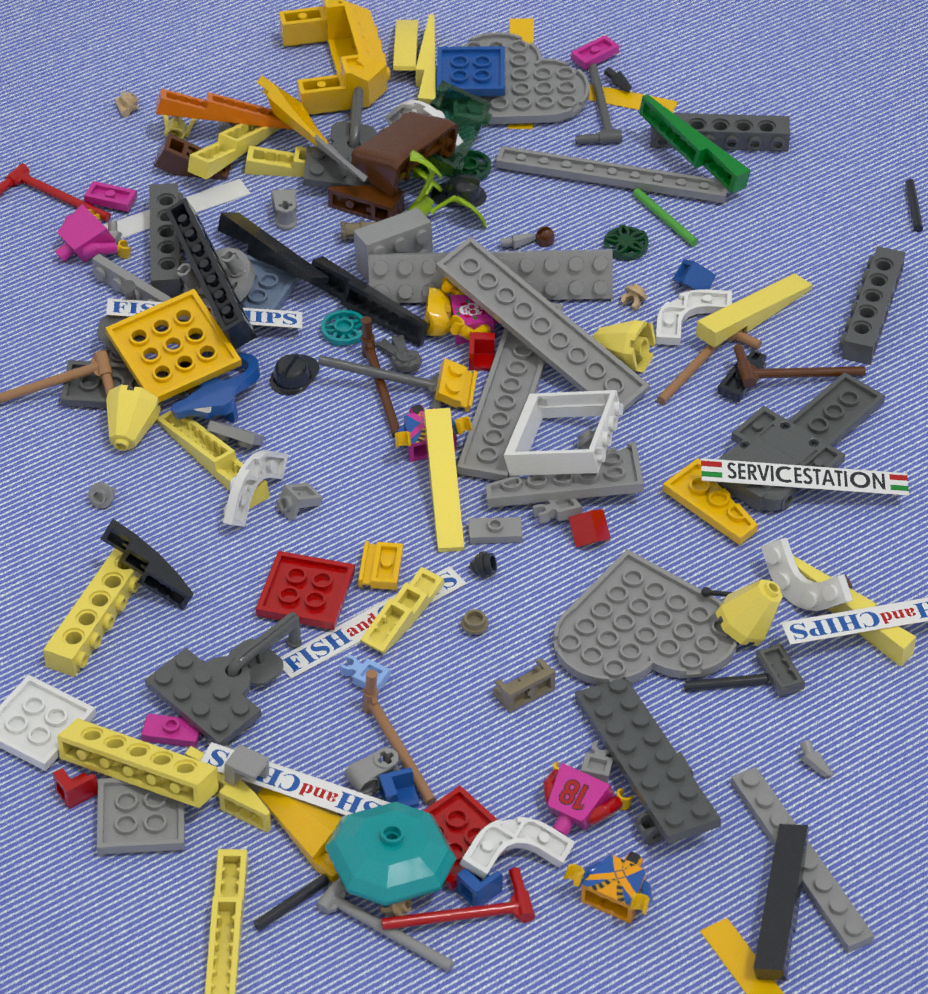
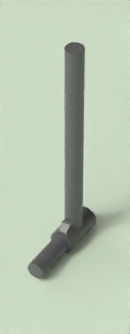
[575,63,622,144]
[318,355,442,409]

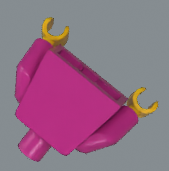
[55,204,132,262]

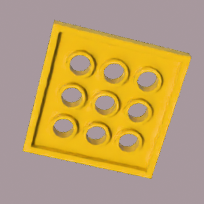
[105,289,242,402]

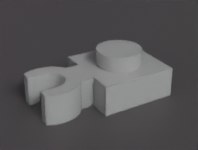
[533,499,582,524]
[581,741,613,783]

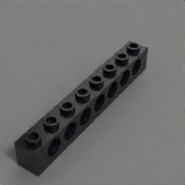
[165,197,257,350]

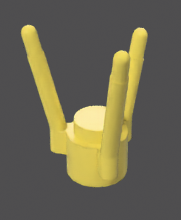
[163,92,198,139]

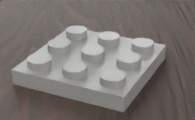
[97,778,185,855]

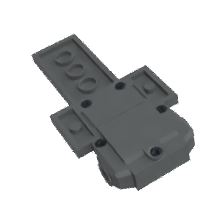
[719,372,885,512]

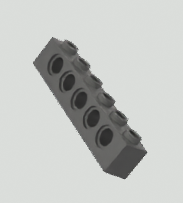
[650,113,790,152]
[149,183,185,298]
[839,246,906,365]

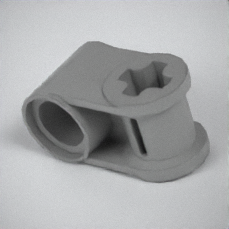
[271,189,297,230]
[344,748,400,796]

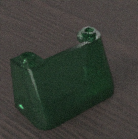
[411,80,492,177]

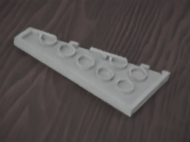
[486,441,644,508]

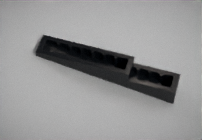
[217,212,329,283]
[311,256,430,347]
[753,824,809,981]

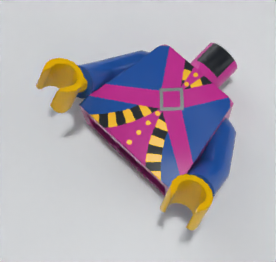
[394,405,473,462]

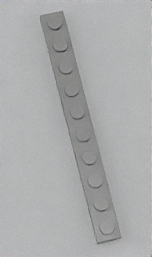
[496,146,728,203]

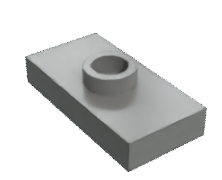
[469,517,522,544]

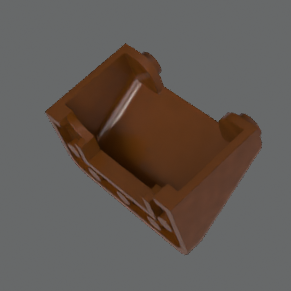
[351,112,459,198]

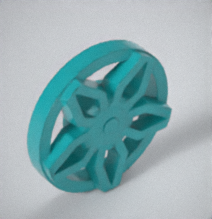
[321,310,363,347]

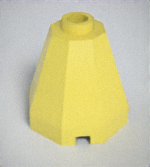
[593,320,656,373]
[106,385,161,451]
[715,579,783,646]

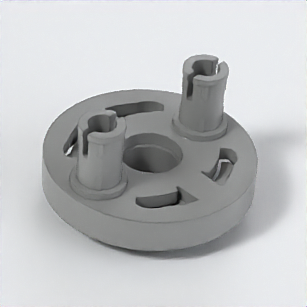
[177,248,255,305]

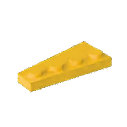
[662,458,758,545]

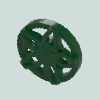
[448,150,491,181]
[604,225,649,260]

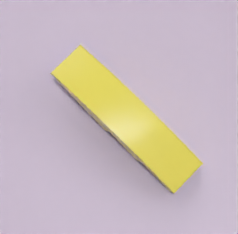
[393,20,419,71]
[360,567,445,654]
[184,746,271,833]

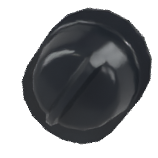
[430,173,487,207]
[270,353,320,396]

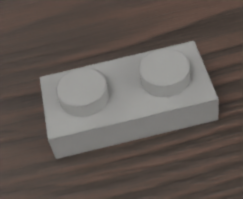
[207,420,265,449]

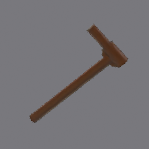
[361,316,400,438]
[733,344,866,388]

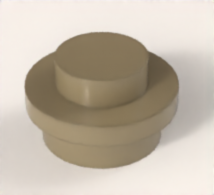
[461,609,488,635]

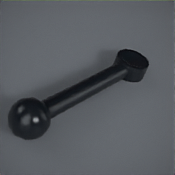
[701,587,732,598]

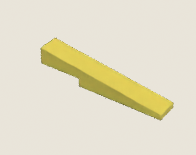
[416,14,436,109]
[188,124,281,180]
[244,145,307,177]
[696,273,813,348]
[424,408,464,552]
[157,410,270,509]
[793,555,916,667]
[205,849,249,994]

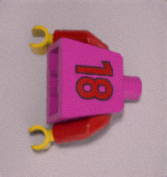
[543,762,633,836]

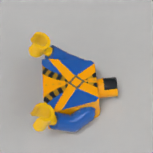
[563,852,653,924]

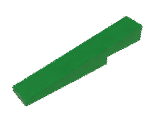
[639,94,751,194]

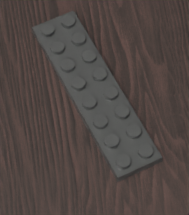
[575,677,721,844]

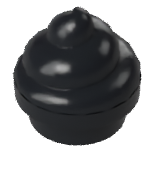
[468,551,497,578]

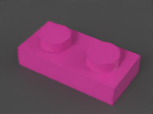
[571,35,619,70]
[84,181,137,212]

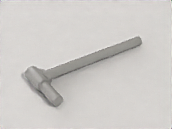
[316,877,455,972]

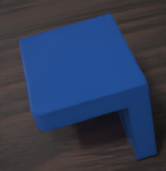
[673,259,717,290]
[379,768,420,808]
[457,868,503,906]

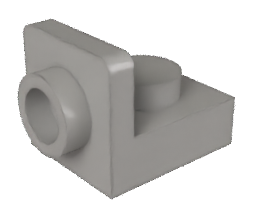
[277,483,323,520]

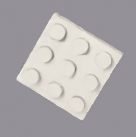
[0,675,96,771]

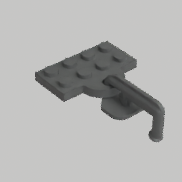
[303,87,377,188]
[60,280,168,411]
[145,612,302,746]

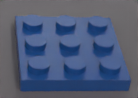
[437,46,505,97]

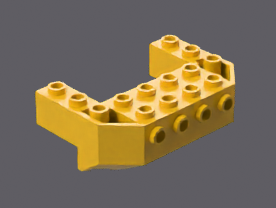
[279,0,391,115]

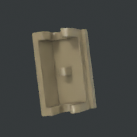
[492,658,556,713]

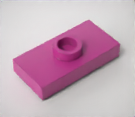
[141,714,201,748]

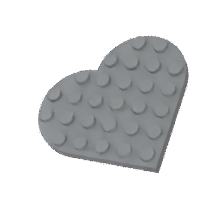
[454,32,589,126]
[554,549,738,685]

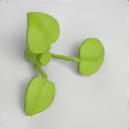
[407,150,487,229]

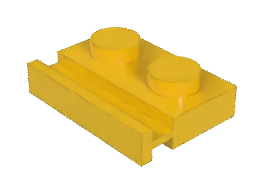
[435,358,477,413]
[358,541,403,590]

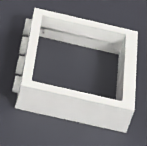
[504,390,623,476]

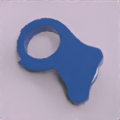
[170,352,260,423]

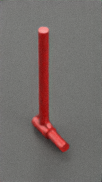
[0,163,111,222]
[381,867,535,930]

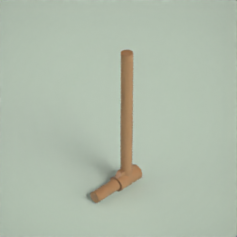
[657,330,762,405]
[0,351,115,403]
[362,669,436,806]

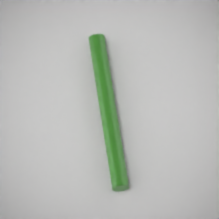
[633,188,698,247]

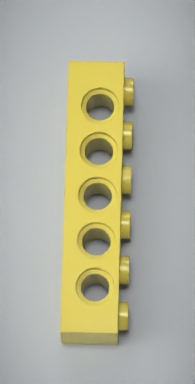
[43,548,141,677]
[57,718,219,808]

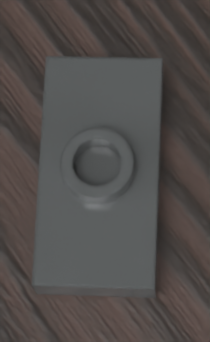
[756,644,805,697]

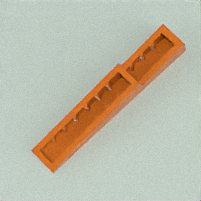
[156,88,294,130]

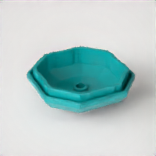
[325,802,456,906]

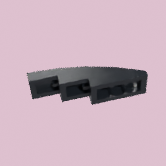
[100,519,194,610]

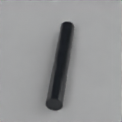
[905,179,923,232]
[684,673,768,692]
[253,874,330,931]

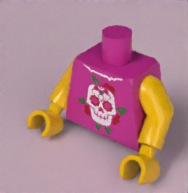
[442,277,500,345]

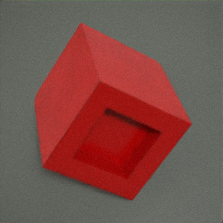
[469,332,495,371]
[568,509,611,547]
[53,768,98,809]

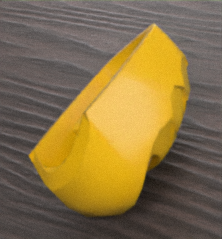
[424,287,452,337]

